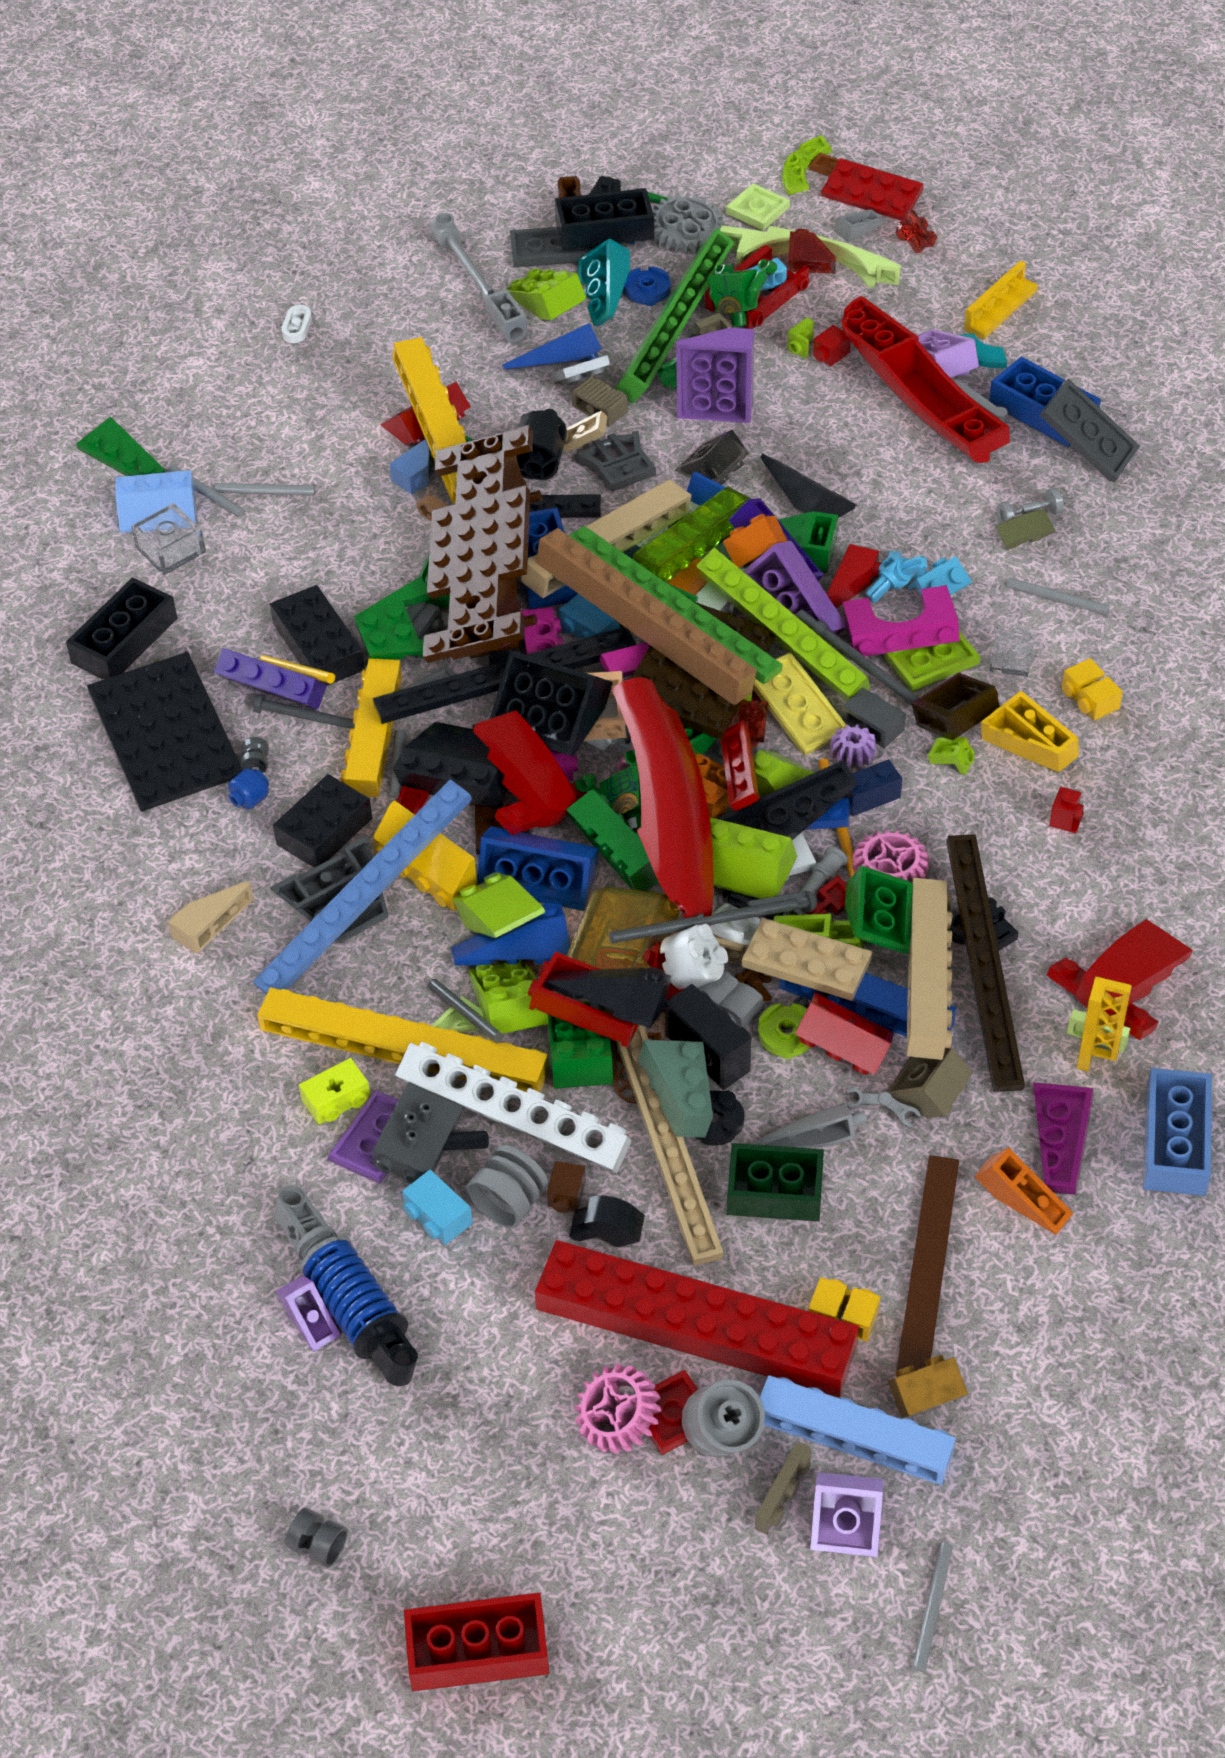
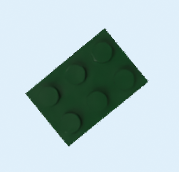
[727,1143,824,1222]

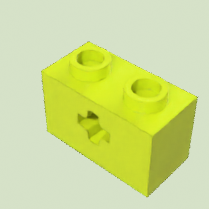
[298,1058,370,1125]

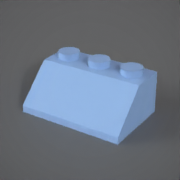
[116,470,196,533]

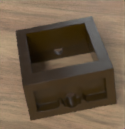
[911,673,1000,740]

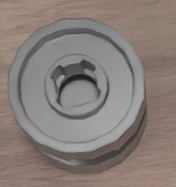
[285,1507,348,1568]

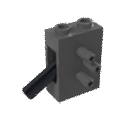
[370,1082,489,1184]

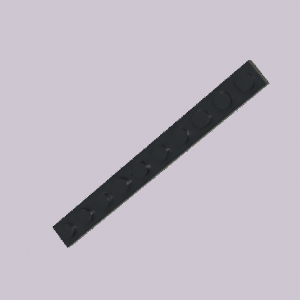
[373,627,636,724]

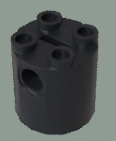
[516,409,568,480]

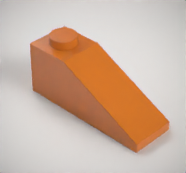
[974,1147,1073,1235]

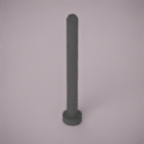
[253,694,355,729]

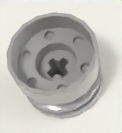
[466,1145,548,1228]

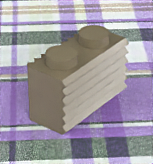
[571,375,628,427]

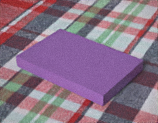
[328,1090,399,1184]

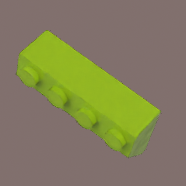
[710,817,797,899]

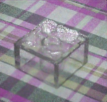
[131,503,206,576]

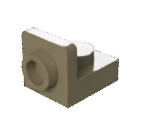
[695,312,733,335]

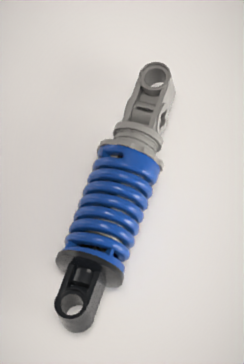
[274,1185,418,1386]

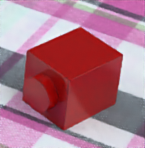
[813,325,851,366]

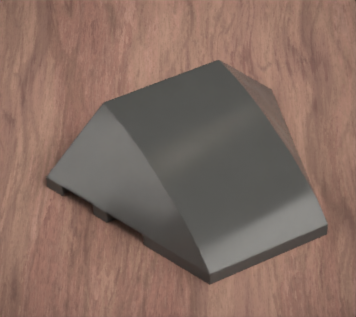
[270,835,389,944]

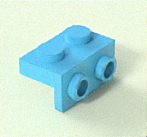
[907,556,972,596]

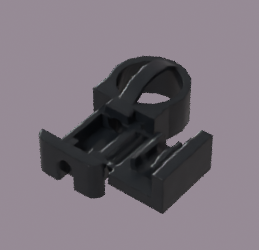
[949,897,1019,950]

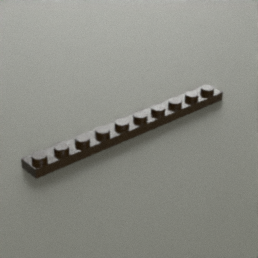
[946,834,1025,1092]

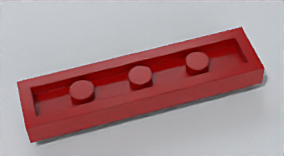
[721,721,759,812]

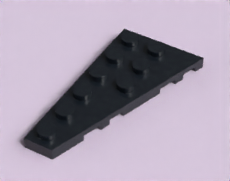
[716,760,856,898]

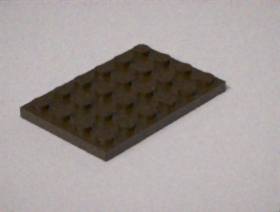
[631,600,776,740]

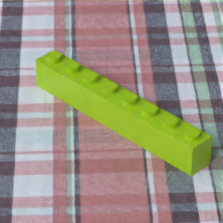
[696,547,871,702]

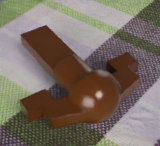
[735,969,772,1001]

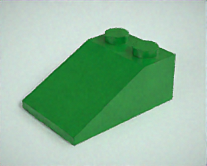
[845,865,913,954]

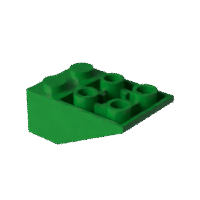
[779,511,838,573]
[548,1001,613,1089]

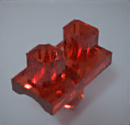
[895,209,937,253]
[739,699,768,748]

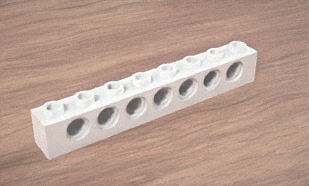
[395,1042,632,1174]

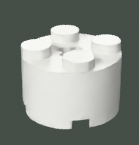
[660,924,728,989]

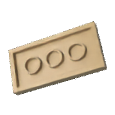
[742,918,872,1001]

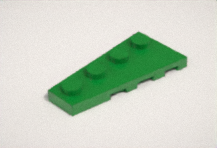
[76,416,166,476]

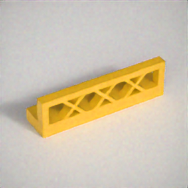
[964,260,1038,340]
[1077,977,1132,1072]

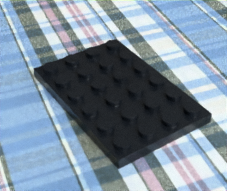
[87,652,243,812]

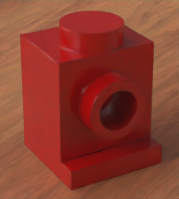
[1049,786,1084,834]

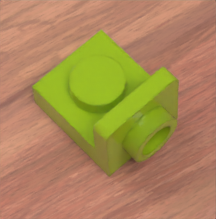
[787,317,814,358]
[927,737,975,775]

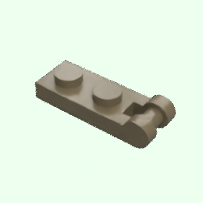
[755,1443,811,1535]

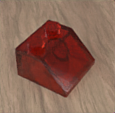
[788,229,836,274]

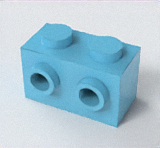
[402,1169,473,1246]

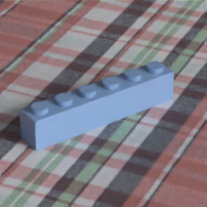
[760,1375,956,1485]

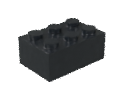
[273,774,373,868]
[665,984,752,1091]

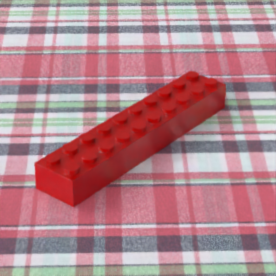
[535,1240,859,1398]

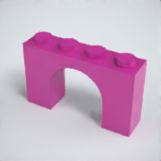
[843,585,960,656]

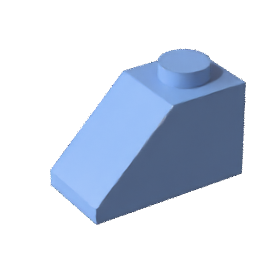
[389,439,431,494]

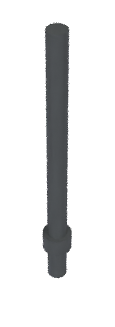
[796,609,919,705]

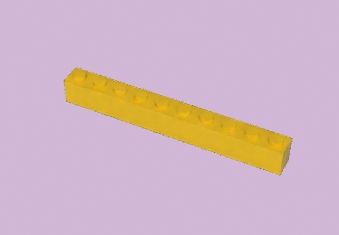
[257,987,549,1092]

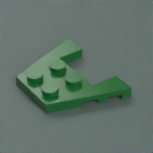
[354,577,430,660]

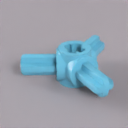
[865,550,928,603]

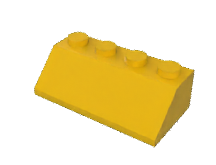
[373,800,478,912]

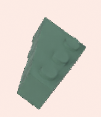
[637,1040,713,1137]

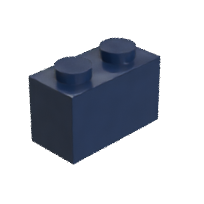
[842,759,902,817]

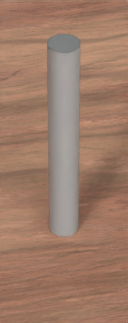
[389,729,406,796]

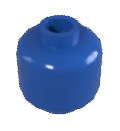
[228,768,269,809]

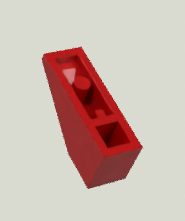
[827,544,882,609]

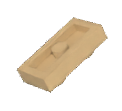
[563,411,608,452]

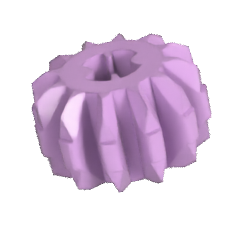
[830,724,876,769]

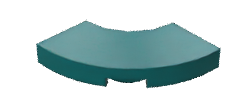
[960,333,1007,369]

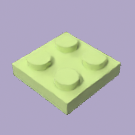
[726,183,790,231]

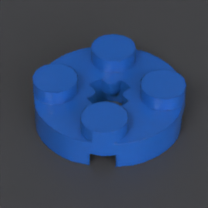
[624,267,671,306]

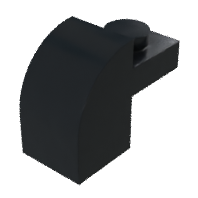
[569,1196,645,1247]

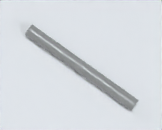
[168,465,245,517]
[215,483,315,495]
[1007,577,1110,615]
[912,1542,953,1673]

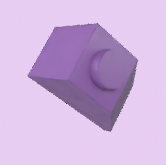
[275,1275,341,1352]

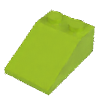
[452,872,545,938]

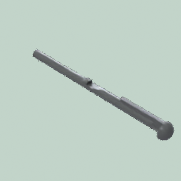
[609,891,817,943]

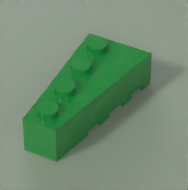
[566,789,659,895]

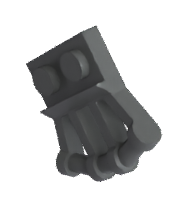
[574,431,656,492]

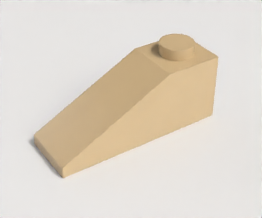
[168,881,254,954]

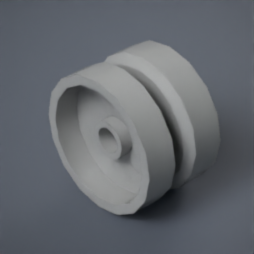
[682,1379,765,1458]

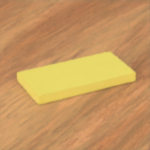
[753,652,846,756]

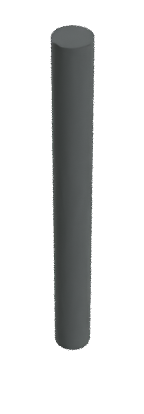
[428,979,503,1043]

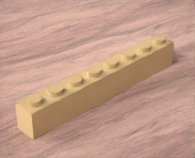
[521,479,691,598]
[906,877,952,1060]

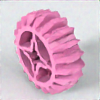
[853,828,929,882]
[573,1364,662,1454]

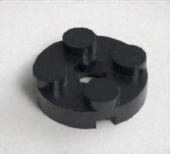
[695,1090,745,1146]

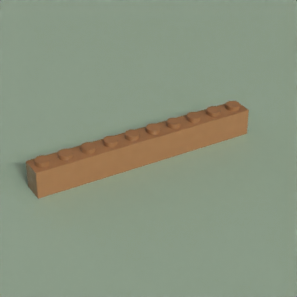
[536,528,757,705]

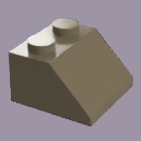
[886,1047,973,1118]

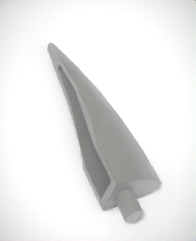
[752,1103,867,1148]

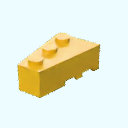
[981,691,1079,772]

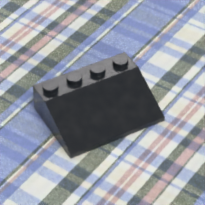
[490,651,613,756]
[393,721,507,809]

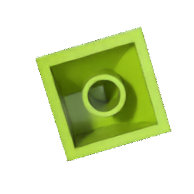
[753,750,815,797]

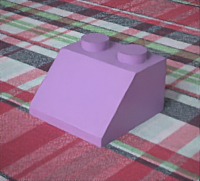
[810,1472,884,1557]

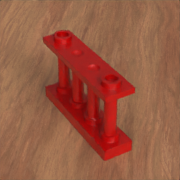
[705,245,809,329]

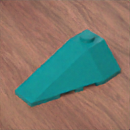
[578,238,630,326]

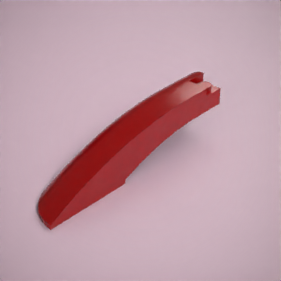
[841,296,1010,463]
[611,677,714,927]

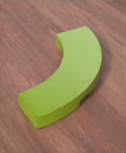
[782,135,832,195]

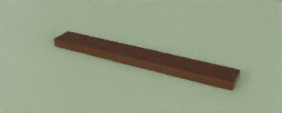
[896,1155,959,1371]

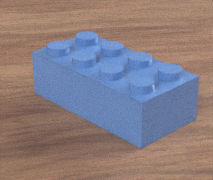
[1143,1068,1212,1196]

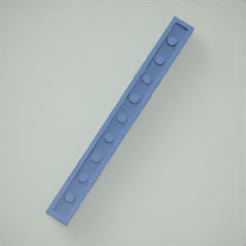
[253,779,472,995]

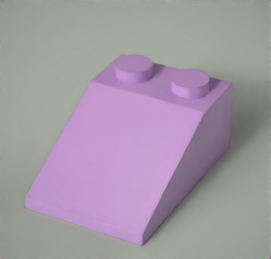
[917,329,979,378]

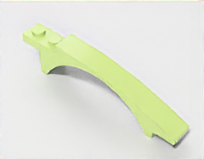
[720,226,901,288]

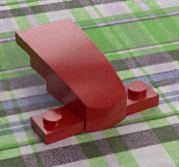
[473,711,588,836]
[1046,919,1193,1041]

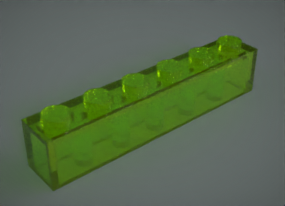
[633,486,751,582]

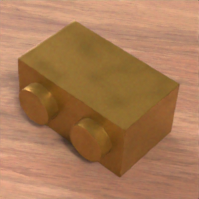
[888,1354,968,1418]

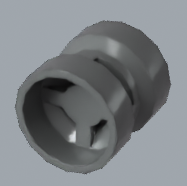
[240,737,269,773]

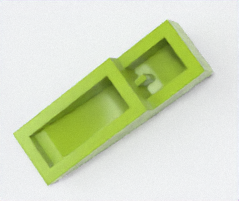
[774,914,864,948]

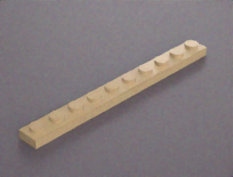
[607,1009,724,1266]

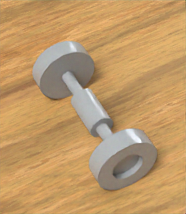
[997,488,1064,523]

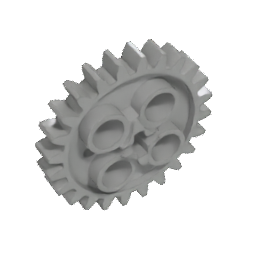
[653,193,724,254]

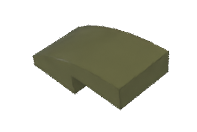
[996,509,1056,550]

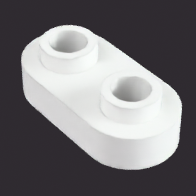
[282,305,312,343]

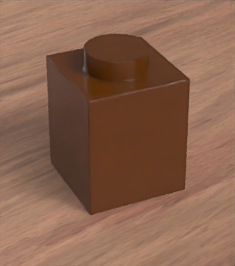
[547,1161,586,1213]

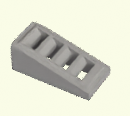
[834,209,886,242]

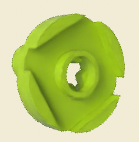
[758,1003,811,1059]

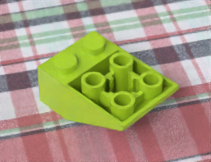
[504,268,587,320]
[468,959,549,1034]

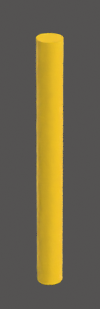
[259,655,335,684]

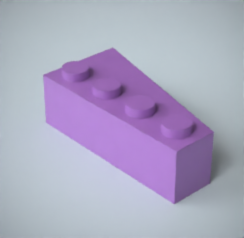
[743,541,847,642]

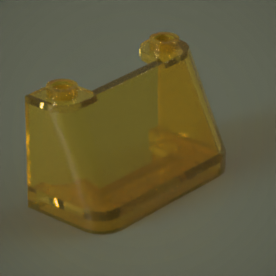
[566,887,680,969]

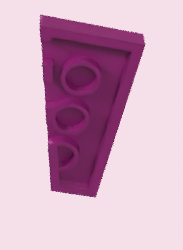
[1033,1082,1094,1195]

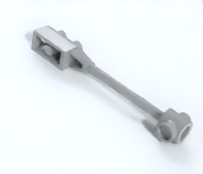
[430,213,527,343]

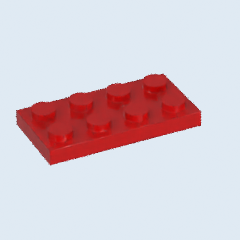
[821,158,924,222]

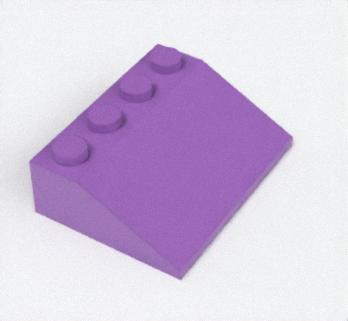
[676,328,754,423]

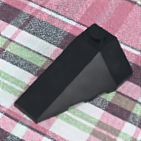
[760,453,857,518]
[544,967,672,1028]

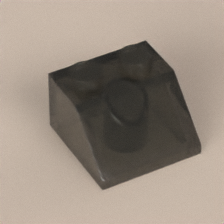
[675,430,750,485]

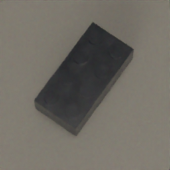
[555,188,654,250]
[66,577,178,680]
[270,585,365,686]

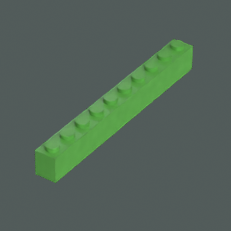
[614,228,735,404]

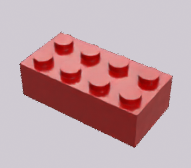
[404,1592,550,1692]

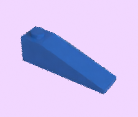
[502,323,602,370]
[451,903,572,965]

